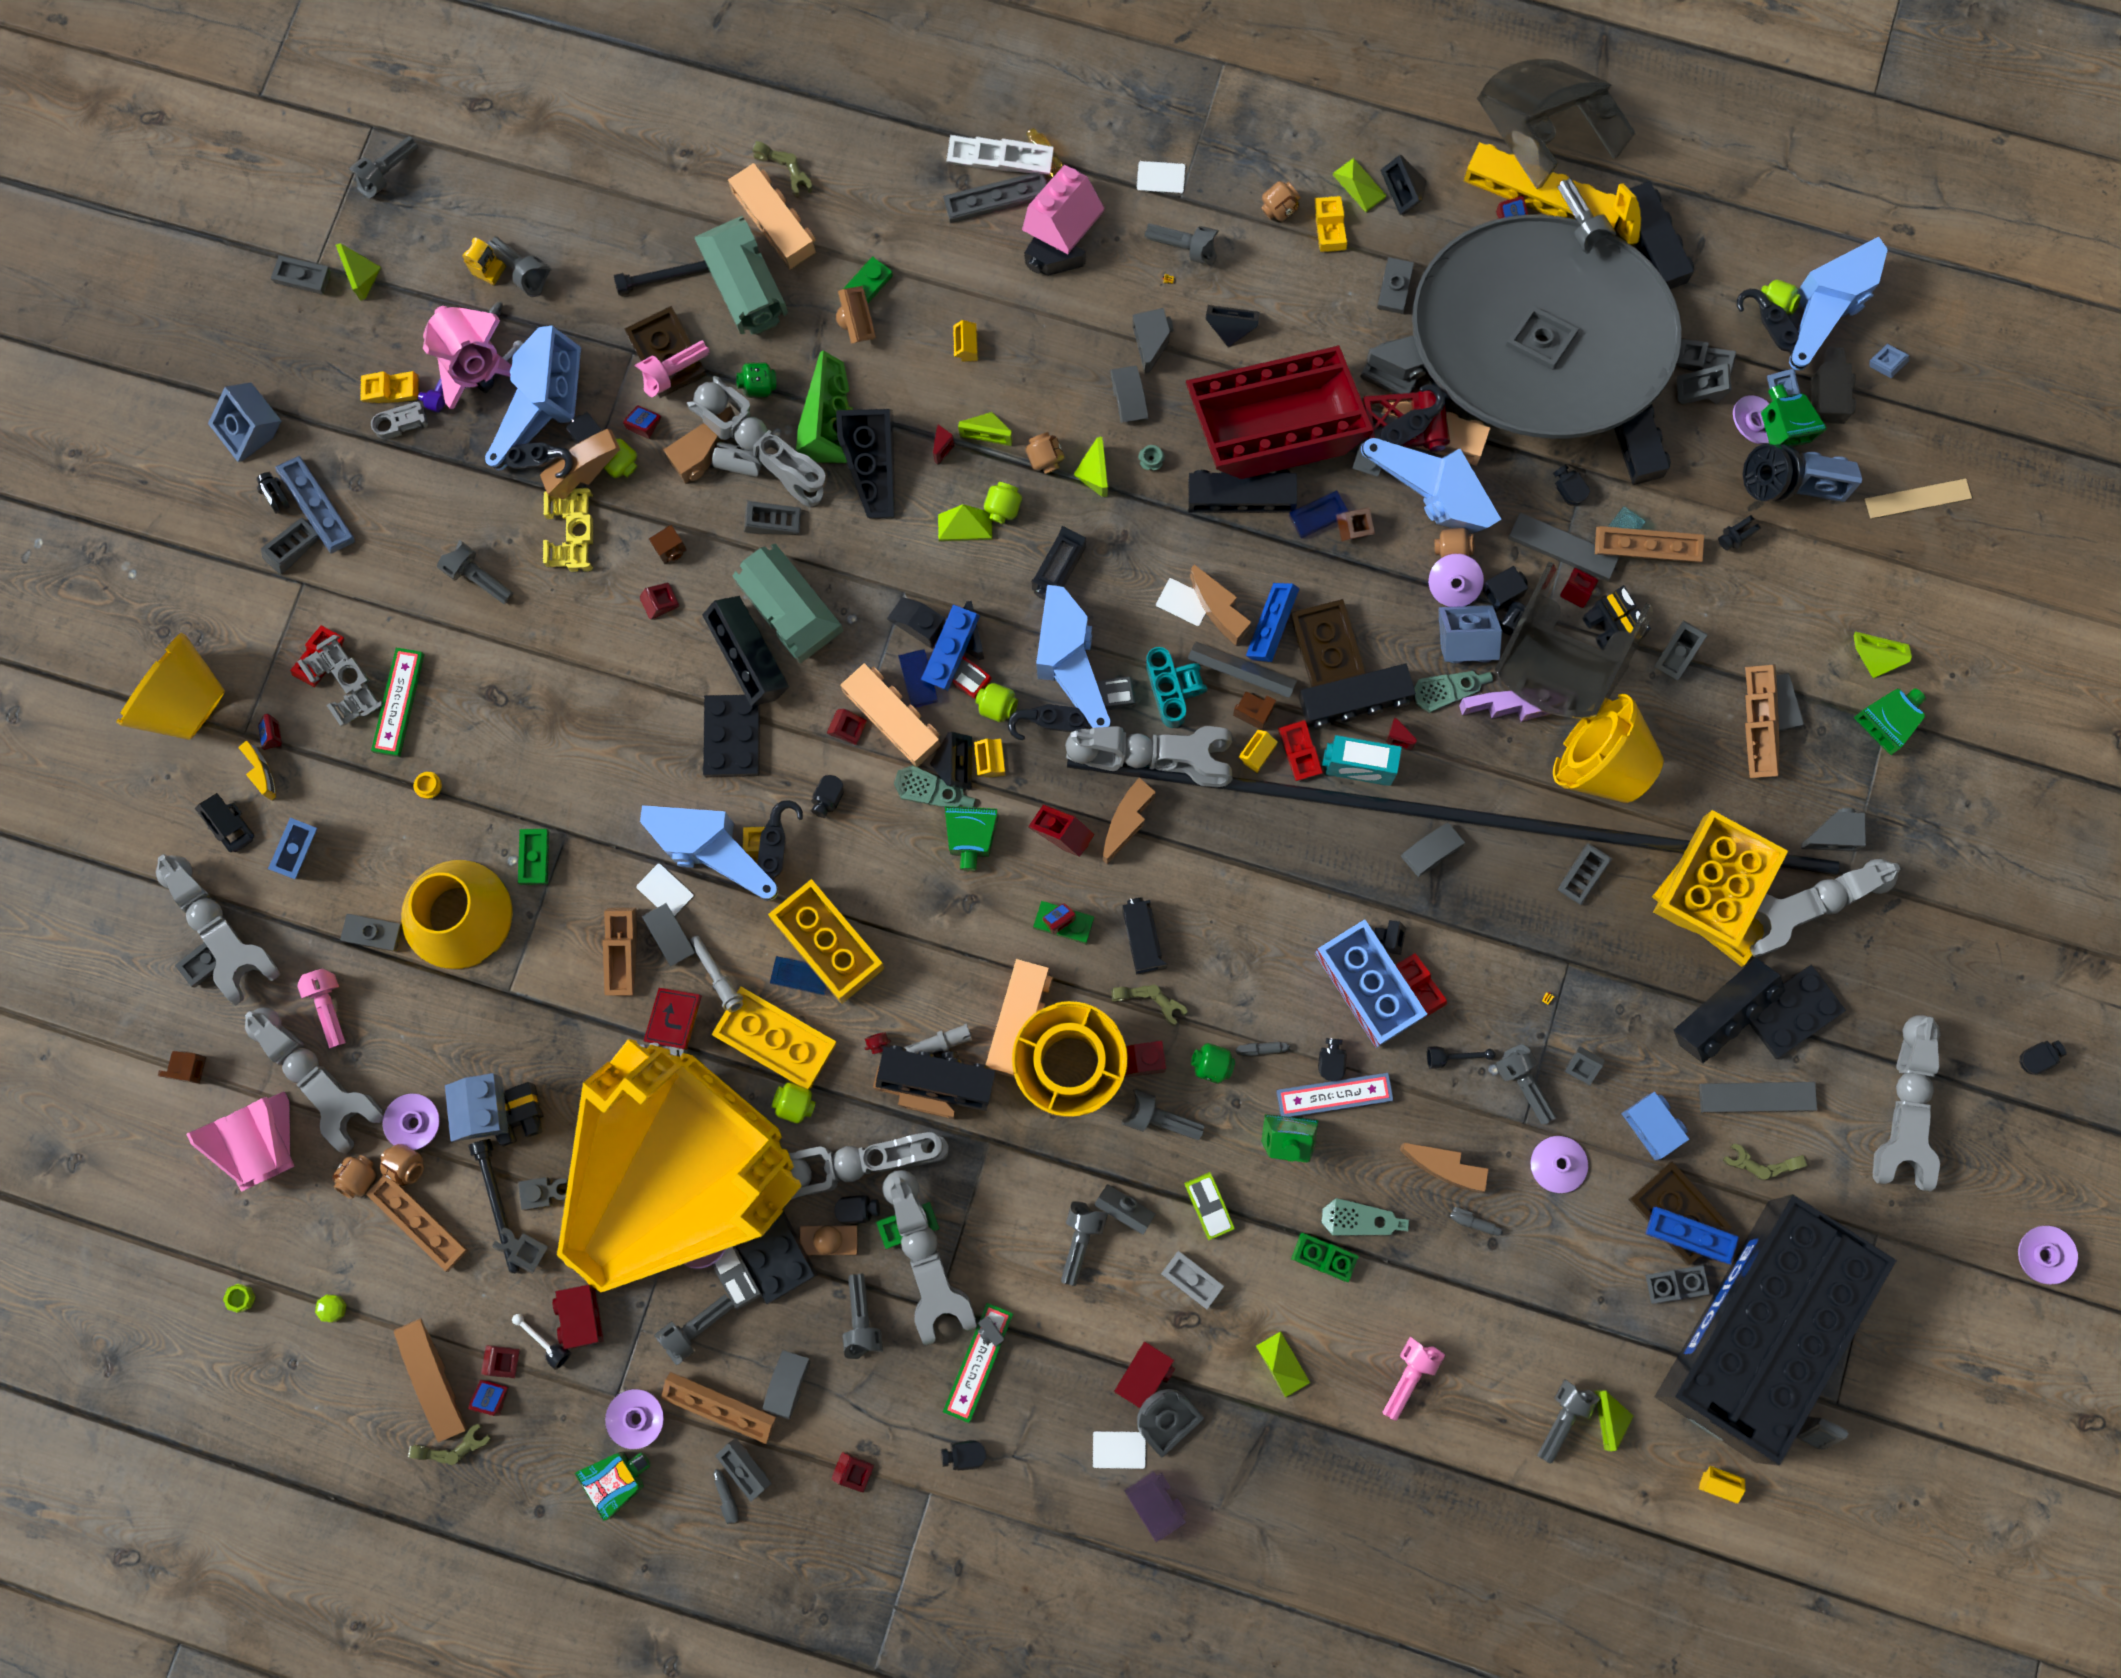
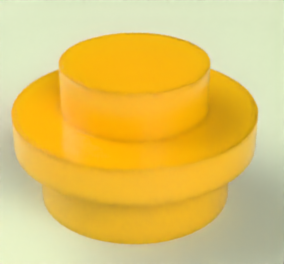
[414,772,442,799]

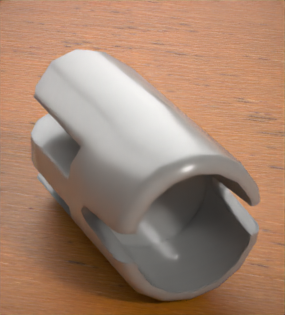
[712,442,762,477]

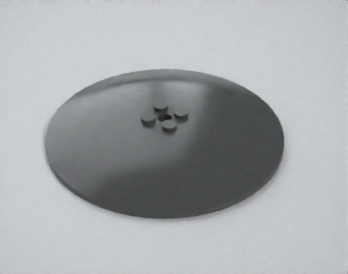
[1412,215,1681,439]

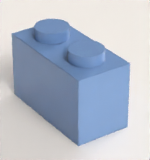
[268,818,318,879]
[1621,1092,1689,1161]

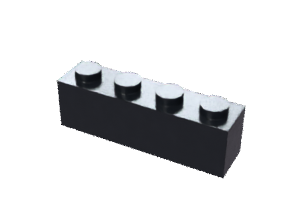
[1629,181,1694,289]
[1614,404,1671,485]
[1188,470,1297,513]
[702,596,789,706]
[1299,663,1416,729]
[1673,958,1785,1063]
[875,1045,996,1111]

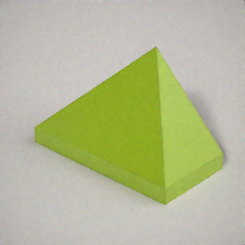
[1333,158,1386,212]
[336,243,381,301]
[958,412,1012,446]
[1073,437,1108,497]
[938,504,992,541]
[1853,632,1912,678]
[1256,1331,1310,1397]
[1594,1390,1634,1451]

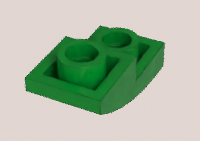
[1291,1233,1358,1283]

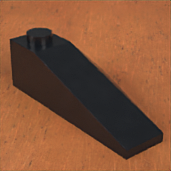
[836,409,895,518]

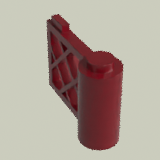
[1363,391,1450,452]

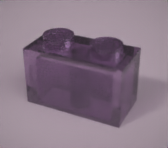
[1124,1470,1187,1542]

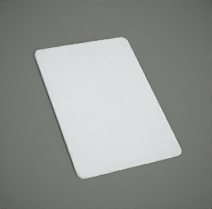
[1137,161,1185,193]
[1156,578,1206,626]
[636,864,693,916]
[1093,1432,1145,1469]

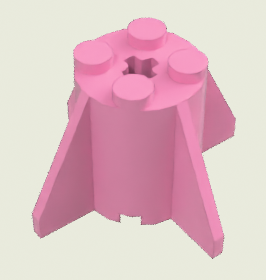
[423,306,512,409]
[186,1091,295,1192]

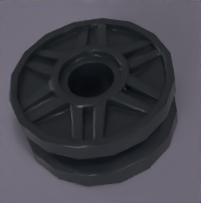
[1743,444,1804,502]

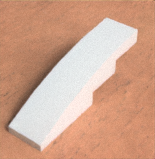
[947,135,1054,174]

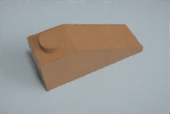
[664,406,735,484]

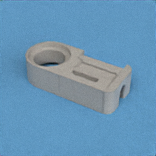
[371,402,428,439]

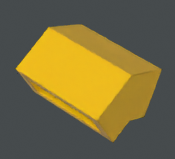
[953,320,978,362]
[1239,730,1278,773]
[974,738,1005,778]
[1699,1466,1745,1504]

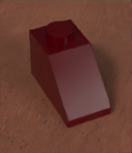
[1028,805,1095,857]
[1124,1041,1166,1078]

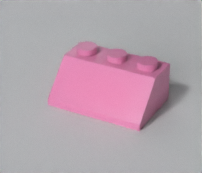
[1022,165,1104,254]

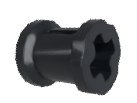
[1499,601,1532,637]

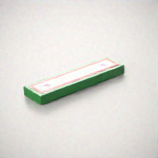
[371,648,425,757]
[943,1303,1013,1423]

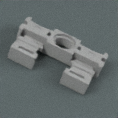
[297,635,383,726]

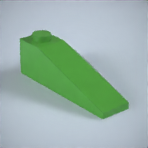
[796,351,853,463]

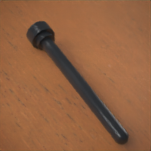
[614,260,709,296]
[468,1139,520,1274]

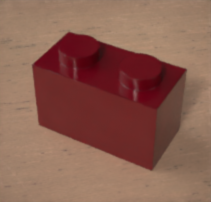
[552,1284,604,1349]
[1114,1341,1176,1408]

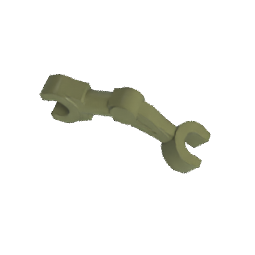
[753,141,812,197]
[1111,984,1188,1026]
[1722,1144,1807,1180]
[408,1423,492,1465]

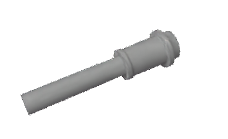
[690,936,743,1013]

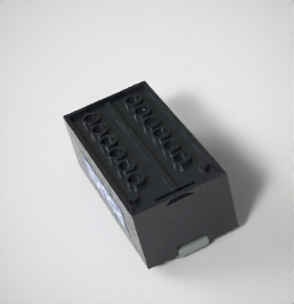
[1654,1194,1897,1466]

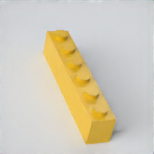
[1463,142,1619,229]

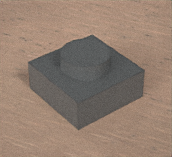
[1565,1046,1605,1085]
[977,1316,1005,1347]

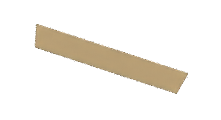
[1865,479,1972,518]

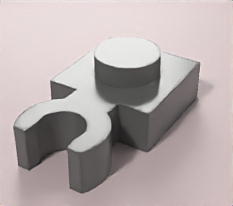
[518,1177,568,1211]
[492,1228,548,1274]

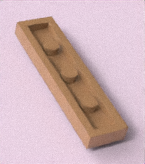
[1595,526,1704,563]
[366,1175,468,1272]
[661,1372,776,1444]

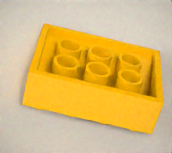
[1653,810,1788,949]

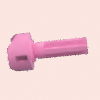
[634,340,709,397]
[297,968,346,1048]
[1383,1336,1445,1421]

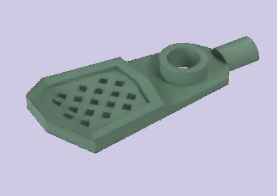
[1414,671,1493,713]
[894,765,976,807]
[1321,1198,1409,1236]

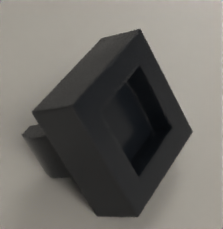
[1374,920,1406,955]

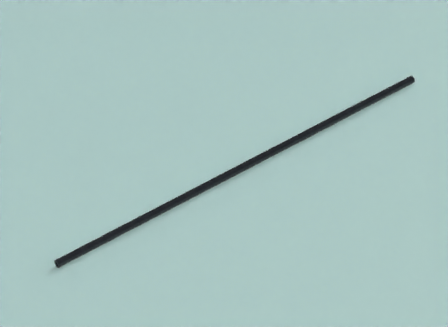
[1067,759,1839,875]

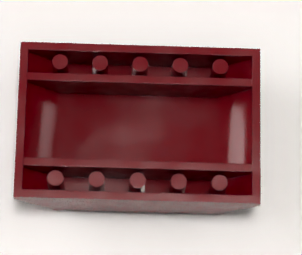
[1186,345,1373,479]

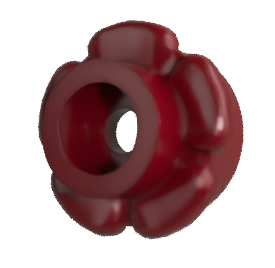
[864,1032,891,1054]

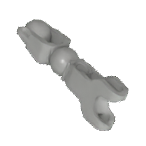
[687,376,825,507]
[1065,726,1232,787]
[156,854,281,1006]
[1750,859,1900,958]
[245,1007,385,1154]
[1873,1015,1941,1192]
[789,1132,949,1200]
[882,1170,976,1346]

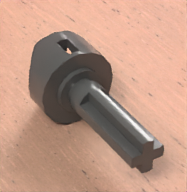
[349,136,418,198]
[1557,178,1616,254]
[1145,223,1219,266]
[487,236,552,297]
[437,540,513,604]
[1496,1044,1557,1124]
[1122,1089,1205,1141]
[1061,1201,1108,1286]
[842,1274,883,1359]
[654,1294,734,1365]
[1537,1379,1600,1464]

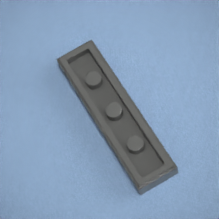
[943,173,1047,223]
[1508,513,1619,582]
[1188,642,1297,698]
[1699,1082,1817,1113]

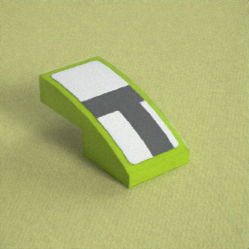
[1184,1172,1235,1240]

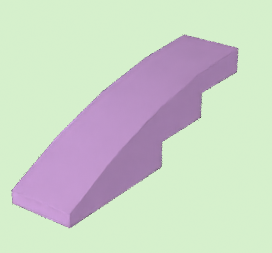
[1459,690,1578,722]

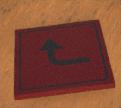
[644,988,702,1050]

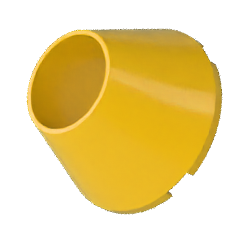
[116,633,225,740]
[1553,694,1664,803]
[401,860,513,969]
[1012,1001,1127,1117]

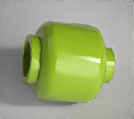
[1761,279,1801,315]
[603,439,638,478]
[983,482,1022,524]
[975,683,1018,723]
[771,1083,816,1124]

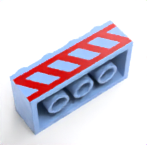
[1315,919,1427,1048]

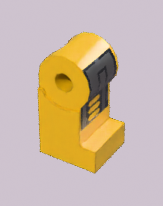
[462,238,506,285]

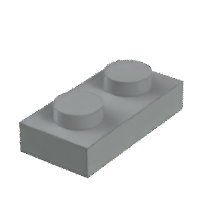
[1161,1251,1224,1310]

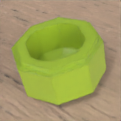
[223,1284,255,1313]
[315,1294,346,1323]

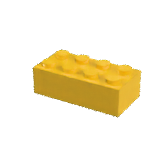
[768,879,885,1004]

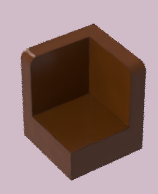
[1233,692,1276,730]
[157,1051,206,1084]

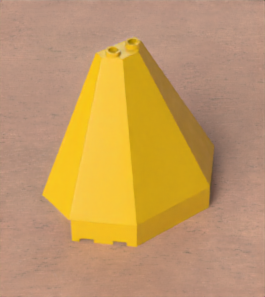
[557,1039,802,1293]

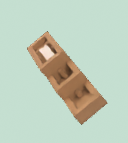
[1745,664,1779,778]
[393,1318,467,1443]

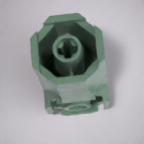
[694,216,788,334]
[733,543,843,664]

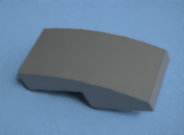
[1110,365,1148,423]
[1401,822,1465,877]
[642,903,695,967]
[1645,1265,1710,1304]
[763,1350,810,1420]

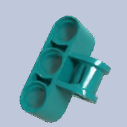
[1146,647,1208,728]

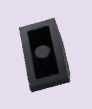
[1024,237,1086,276]
[887,597,946,649]

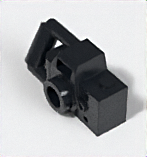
[195,793,254,853]

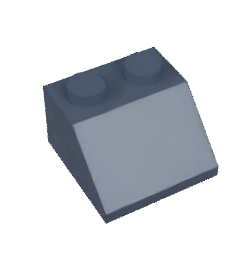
[208,382,281,462]
[1797,452,1862,502]
[1438,605,1502,663]
[445,1073,508,1142]

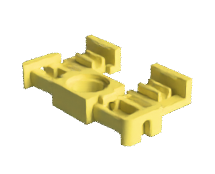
[543,488,593,572]

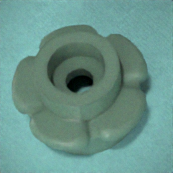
[1138,445,1165,471]

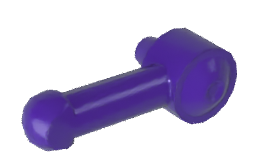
[418,377,445,413]

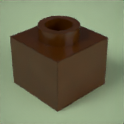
[1336,507,1375,542]
[649,525,687,564]

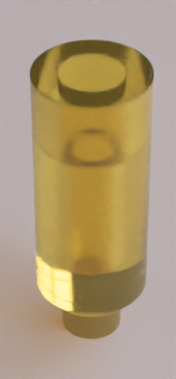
[1026,128,1064,178]

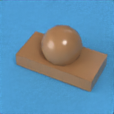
[836,286,876,344]
[800,1226,858,1255]

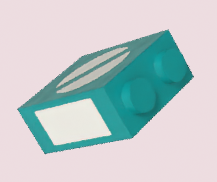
[1322,735,1402,786]

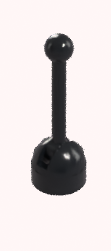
[1426,1046,1496,1069]

